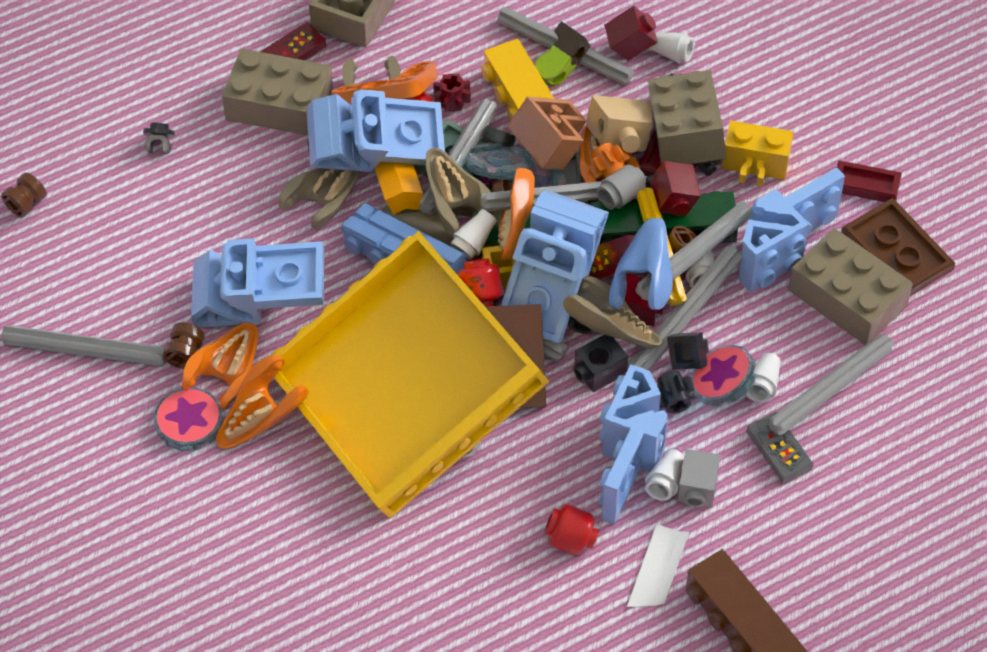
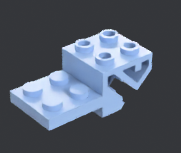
[307,90,445,172]
[738,167,845,293]
[501,190,609,343]
[191,238,324,328]
[599,364,668,525]

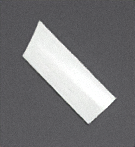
[627,524,689,607]

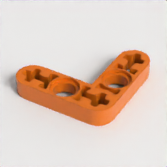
[331,61,438,106]

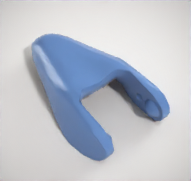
[609,218,672,310]

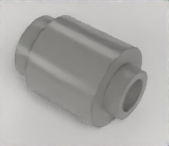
[597,165,646,210]

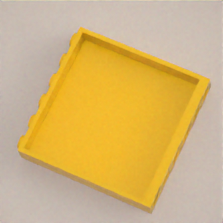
[271,231,550,519]

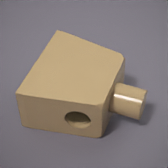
[585,95,653,153]

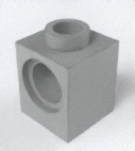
[677,449,720,508]

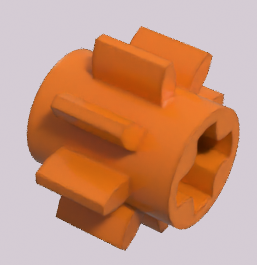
[588,142,631,181]

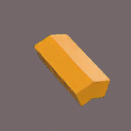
[375,162,423,215]

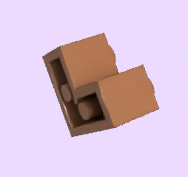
[508,97,587,170]

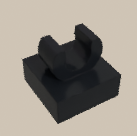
[667,332,709,370]

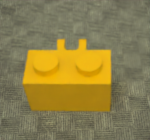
[722,120,794,186]

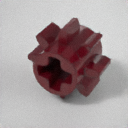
[433,73,471,112]

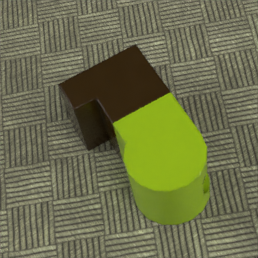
[536,21,591,86]

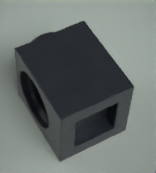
[573,334,628,393]

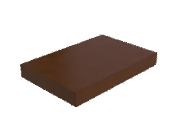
[841,198,956,296]
[486,304,547,408]

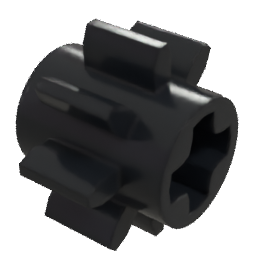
[657,371,696,414]

